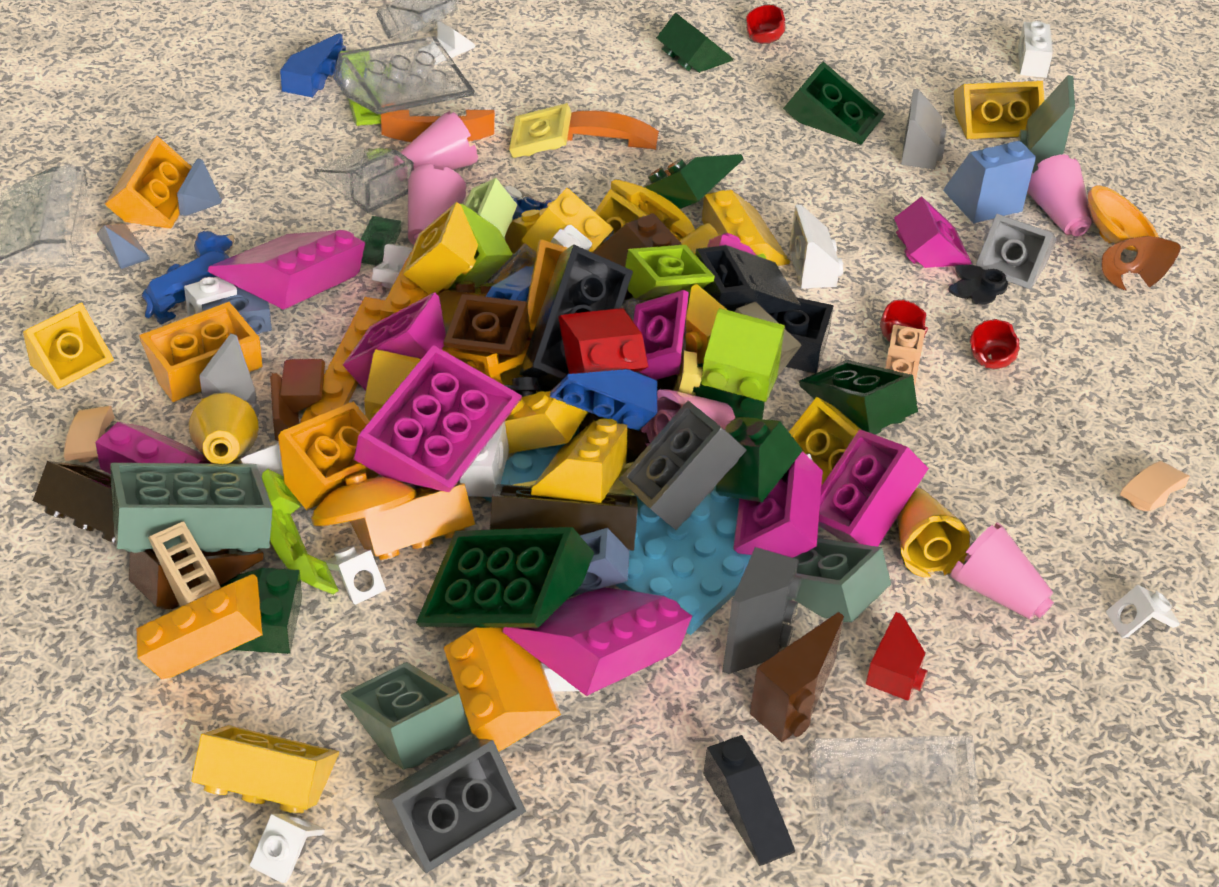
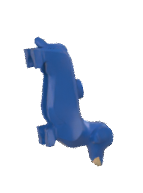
[142,231,237,325]

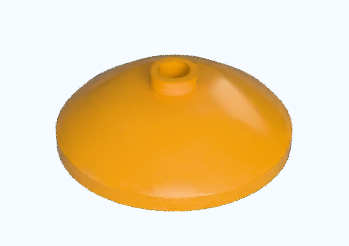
[1088,185,1159,252]
[311,473,417,526]

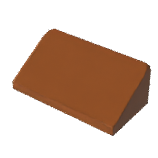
[280,359,325,413]
[270,373,299,441]

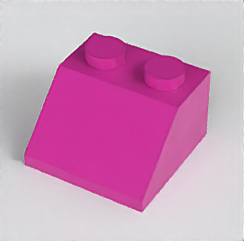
[894,196,972,268]
[633,290,689,380]

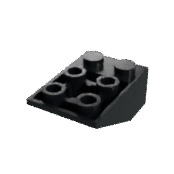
[695,245,801,313]

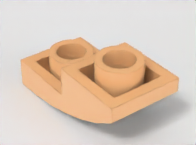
[885,325,925,385]
[64,406,115,463]
[1120,461,1190,511]

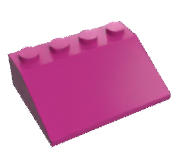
[208,230,365,310]
[354,345,522,493]
[503,587,692,696]

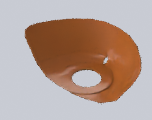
[1102,236,1181,291]

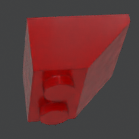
[558,308,648,374]

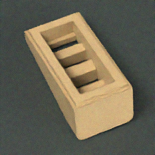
[148,521,221,606]

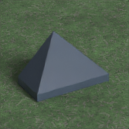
[177,159,222,216]
[97,224,150,269]

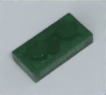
[360,216,402,266]

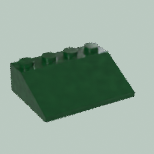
[416,527,594,628]

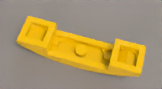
[611,179,695,239]

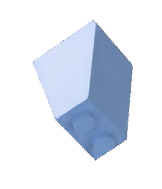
[943,141,1036,224]

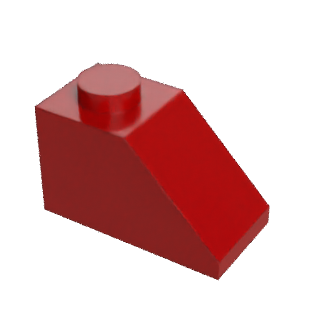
[866,612,928,701]

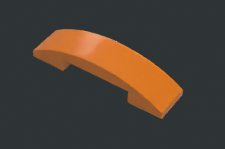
[381,110,495,142]
[567,111,659,150]

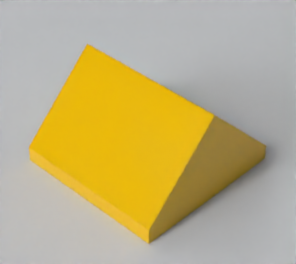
[23,302,114,389]

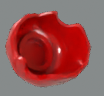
[746,5,786,44]
[880,300,928,342]
[970,319,1020,370]

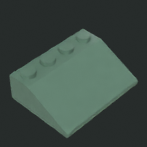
[110,463,273,553]

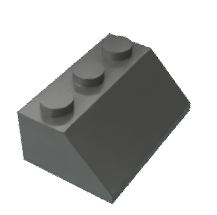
[619,400,746,530]
[722,547,802,674]
[374,738,526,873]

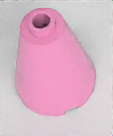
[394,111,478,179]
[1027,154,1092,236]
[408,164,467,245]
[641,389,735,446]
[951,522,1054,619]

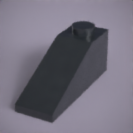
[703,735,795,866]

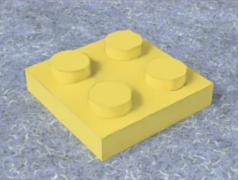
[509,103,572,158]

